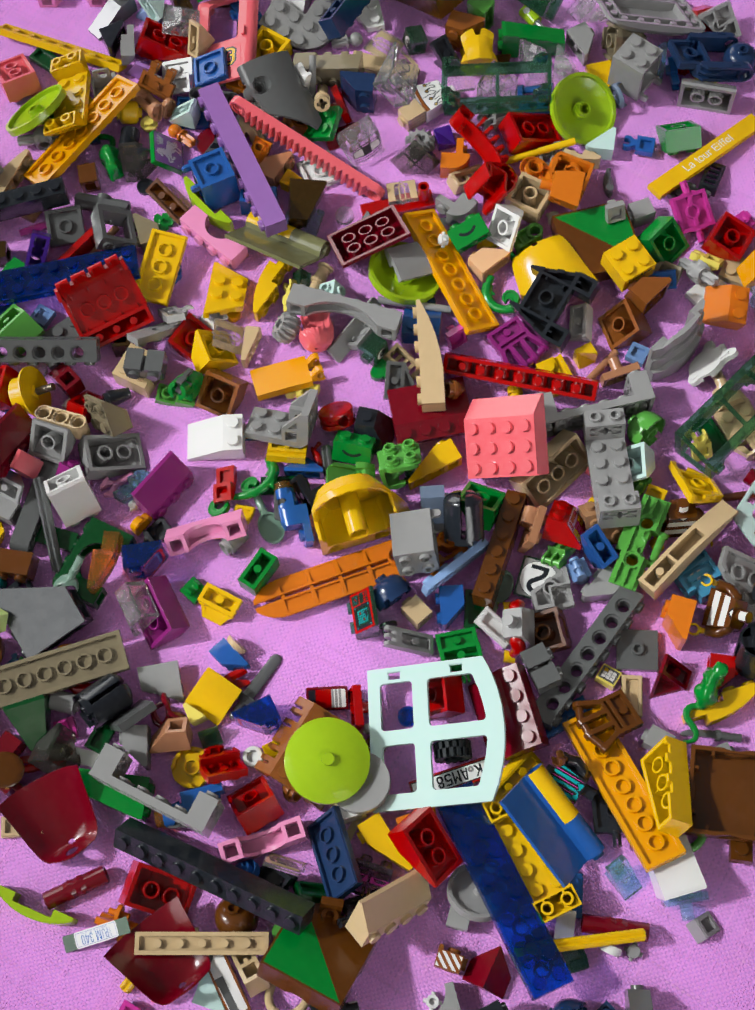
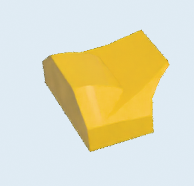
[197,582,243,626]

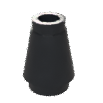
[102,387,132,406]

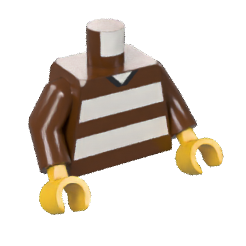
[649,498,713,552]
[689,574,753,638]

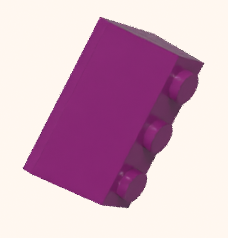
[131,450,194,521]
[127,575,190,650]

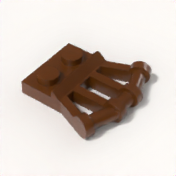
[572,689,644,755]

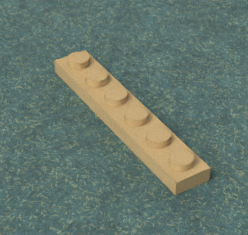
[134,932,269,955]

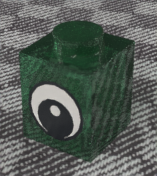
[402,25,428,55]
[358,332,389,367]

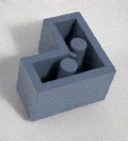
[420,485,449,524]

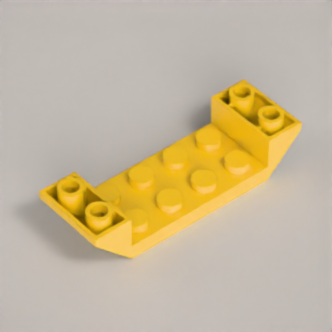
[43,49,91,137]
[482,789,582,925]

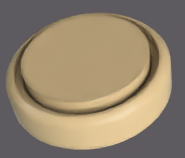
[227,635,246,654]

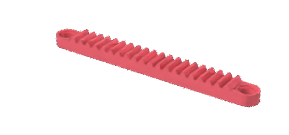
[229,95,385,201]

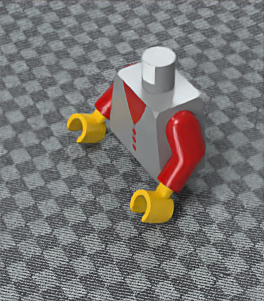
[502,599,535,663]

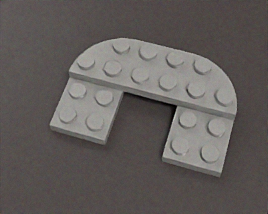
[258,0,335,52]

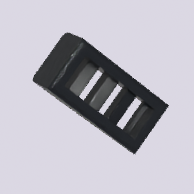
[698,162,726,197]

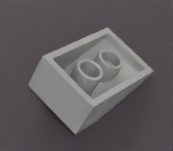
[77,433,146,480]

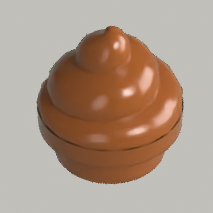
[444,380,465,400]
[282,785,302,803]

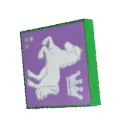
[149,130,184,175]

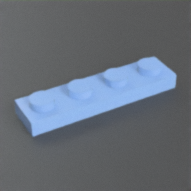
[421,539,489,597]

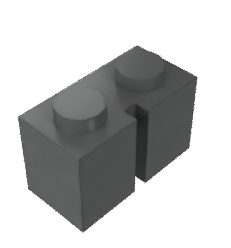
[123,347,168,381]
[520,642,564,695]

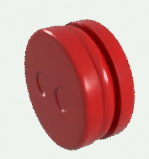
[318,401,356,431]

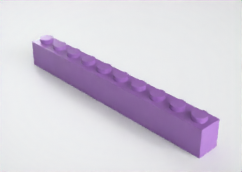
[197,82,288,237]

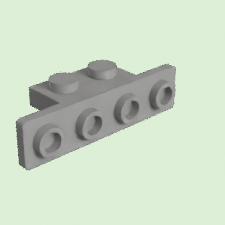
[327,297,383,363]

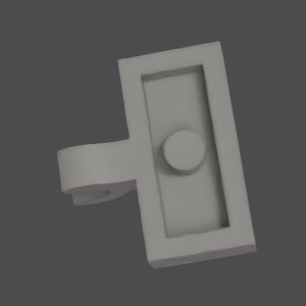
[157,305,195,325]

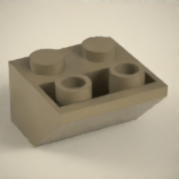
[83,394,133,437]

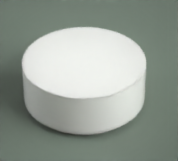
[243,746,264,768]
[599,945,622,958]

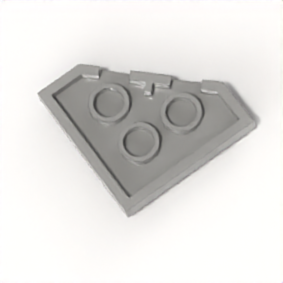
[717,545,755,622]

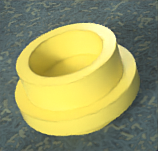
[140,115,158,133]

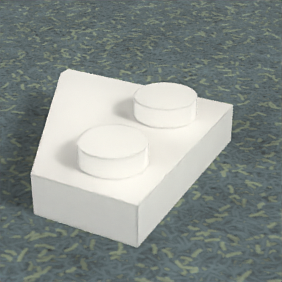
[356,0,385,33]

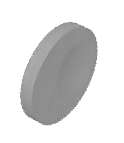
[337,752,391,814]
[447,862,511,922]

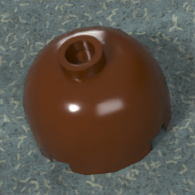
[215,899,259,932]

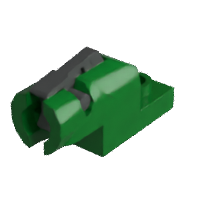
[168,368,204,401]

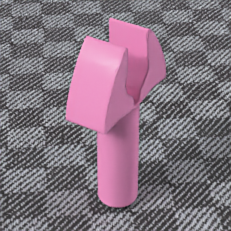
[99,471,135,498]

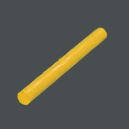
[506,137,576,165]

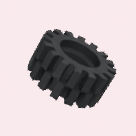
[433,738,472,764]

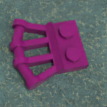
[486,316,550,367]

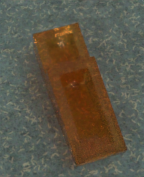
[87,531,124,594]

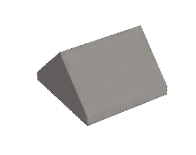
[28,418,76,464]

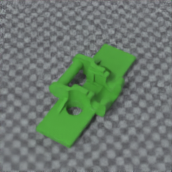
[608,494,671,592]

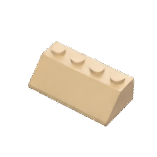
[508,429,588,508]
[345,869,432,947]

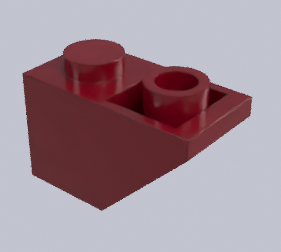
[48,363,86,399]

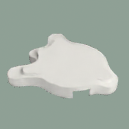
[688,341,739,387]

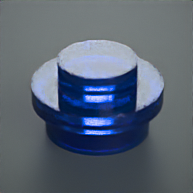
[398,706,414,727]

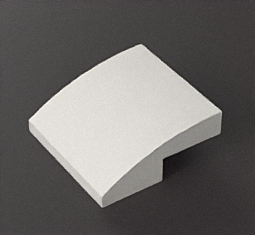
[162,57,194,95]

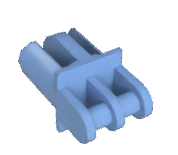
[565,556,592,585]

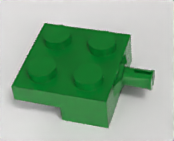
[435,627,483,684]

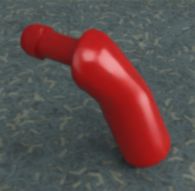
[310,441,323,466]

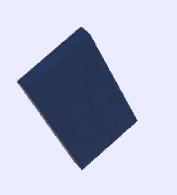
[306,805,363,899]

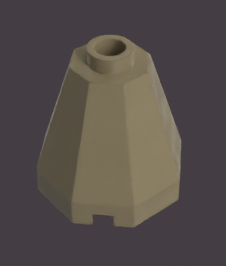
[601,21,647,60]

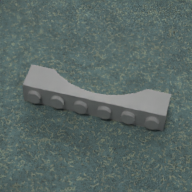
[286,283,403,341]

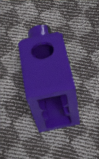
[24,229,51,271]

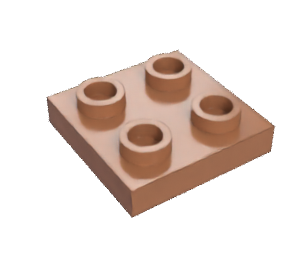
[517,505,548,554]

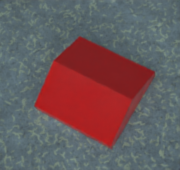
[167,312,213,362]

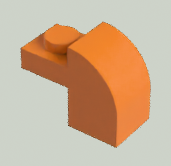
[440,138,470,178]

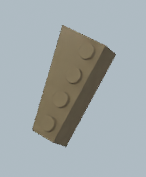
[293,51,364,88]

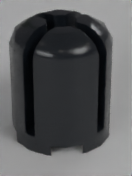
[443,490,485,547]
[732,622,755,680]
[72,673,133,732]

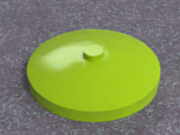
[550,72,616,146]
[6,84,66,137]
[367,242,439,305]
[284,717,370,805]

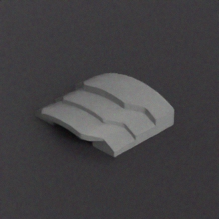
[644,298,705,382]

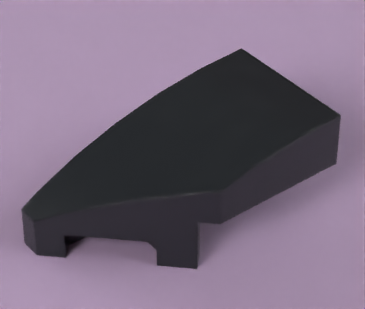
[141,516,172,553]

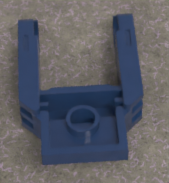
[667,32,754,82]

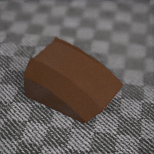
[525,606,572,653]

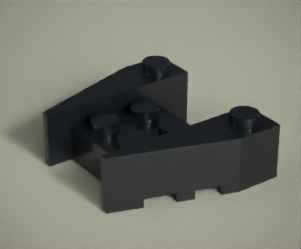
[509,265,600,354]

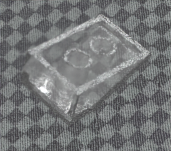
[372,42,419,108]

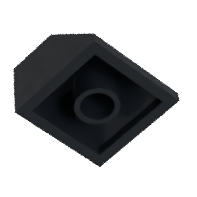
[353,406,395,455]

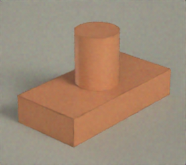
[600,356,641,388]

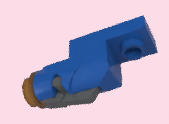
[274,481,315,548]
[154,782,226,829]

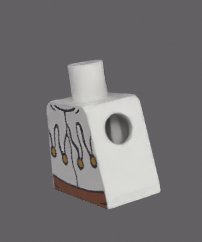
[411,80,456,123]

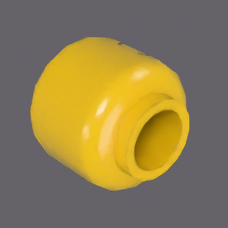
[116,101,142,124]

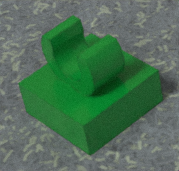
[179,576,204,605]

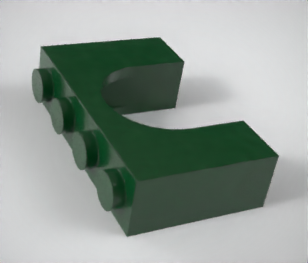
[52,517,137,610]

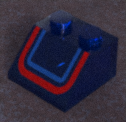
[121,540,169,582]
[231,694,284,735]

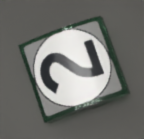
[513,555,560,599]

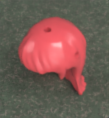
[299,312,334,353]

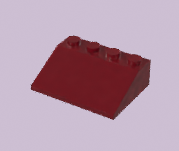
[327,204,412,268]
[387,376,470,444]
[468,662,550,762]

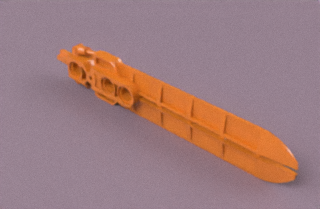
[253,532,468,618]

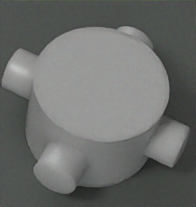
[623,942,643,962]

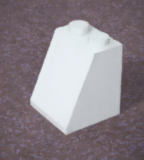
[43,465,102,528]
[648,834,707,901]

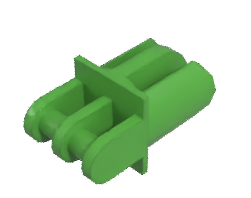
[541,543,576,569]

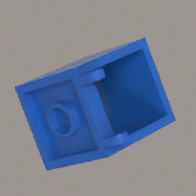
[181,147,240,211]

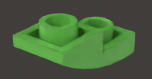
[155,383,196,408]

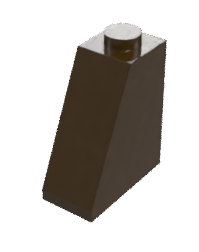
[288,178,327,229]

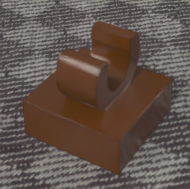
[318,896,344,924]

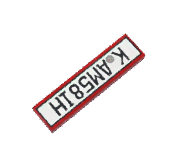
[408,756,485,792]

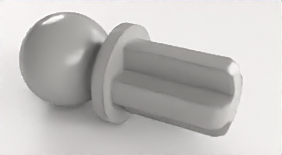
[331,32,363,49]

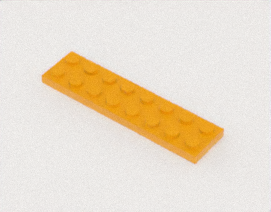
[23,74,141,184]
[401,209,499,335]
[562,708,686,873]

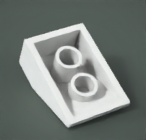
[187,414,245,461]

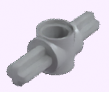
[17,126,61,150]
[678,257,720,287]

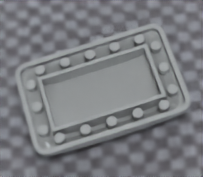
[596,0,706,36]

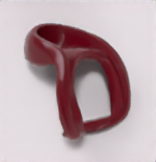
[150,693,187,728]

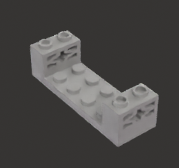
[537,370,655,438]
[582,408,642,529]
[88,743,225,839]

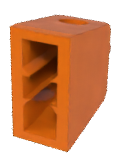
[539,170,585,211]

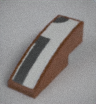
[208,955,252,1010]

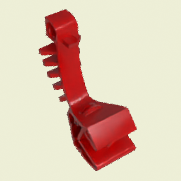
[449,104,518,216]

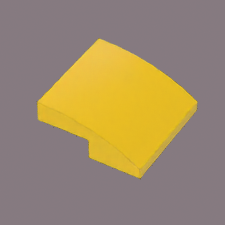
[184,667,242,726]

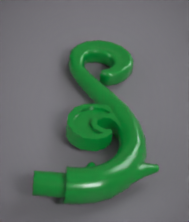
[481,275,520,314]
[208,458,279,517]

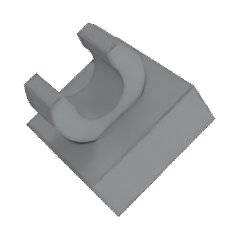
[605,199,626,224]

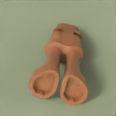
[130,87,176,122]

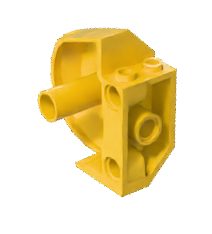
[311,473,410,555]

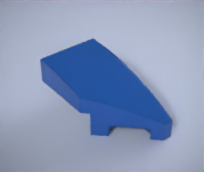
[209,638,251,671]

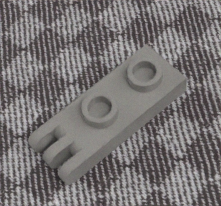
[384,625,433,657]

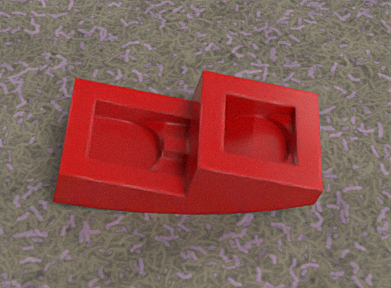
[213,465,237,504]

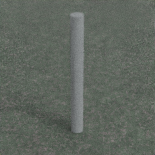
[378,296,452,313]

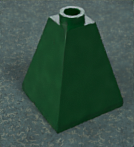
[2,694,51,754]

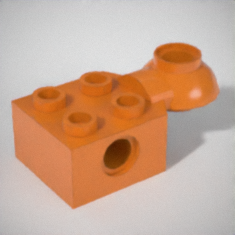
[519,151,595,203]

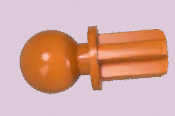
[168,124,196,148]

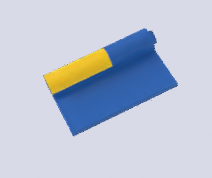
[499,763,605,888]

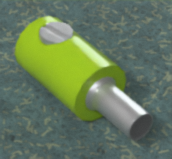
[519,5,545,27]

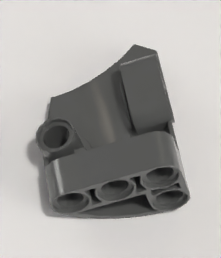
[237,51,322,130]

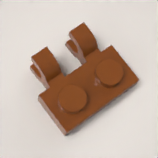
[137,59,178,100]

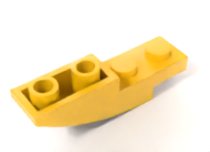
[253,261,293,322]
[681,680,755,727]

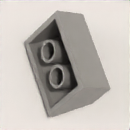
[677,78,737,115]

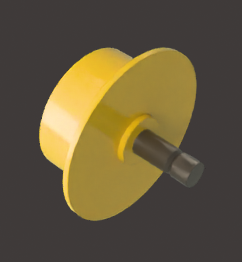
[8,366,56,417]

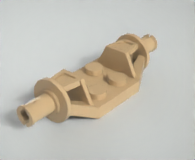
[710,370,755,461]

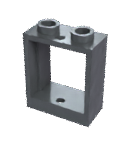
[90,204,138,255]

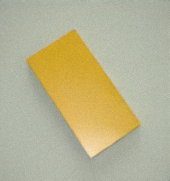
[136,228,188,307]

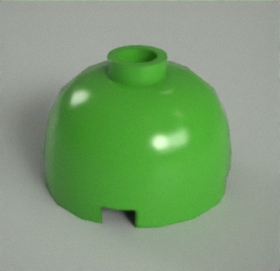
[627,411,665,447]

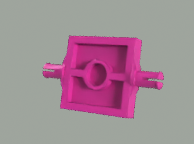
[669,180,716,243]

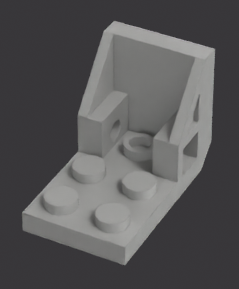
[244,389,318,448]

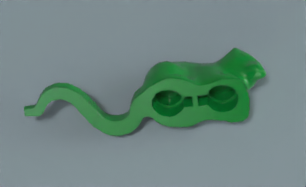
[98,134,126,182]
[682,661,729,744]

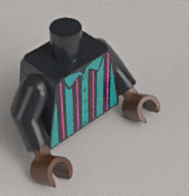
[551,750,598,805]

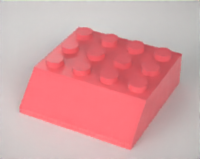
[464,393,549,479]

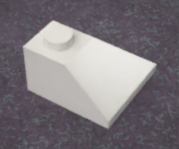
[486,203,524,252]

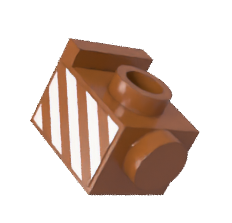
[434,943,468,975]

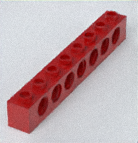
[443,352,600,401]

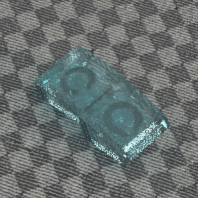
[113,469,150,504]

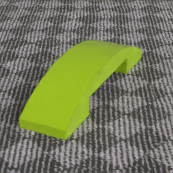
[183,176,235,232]
[0,885,78,926]

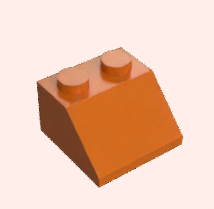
[702,284,750,330]
[660,594,697,651]

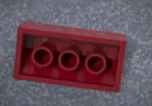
[0,403,32,480]

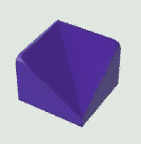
[433,125,456,151]

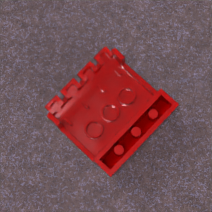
[54,254,155,348]

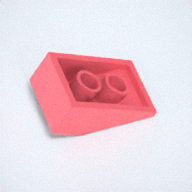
[0,53,42,103]

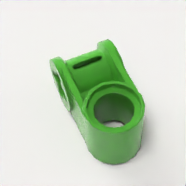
[513,223,543,255]

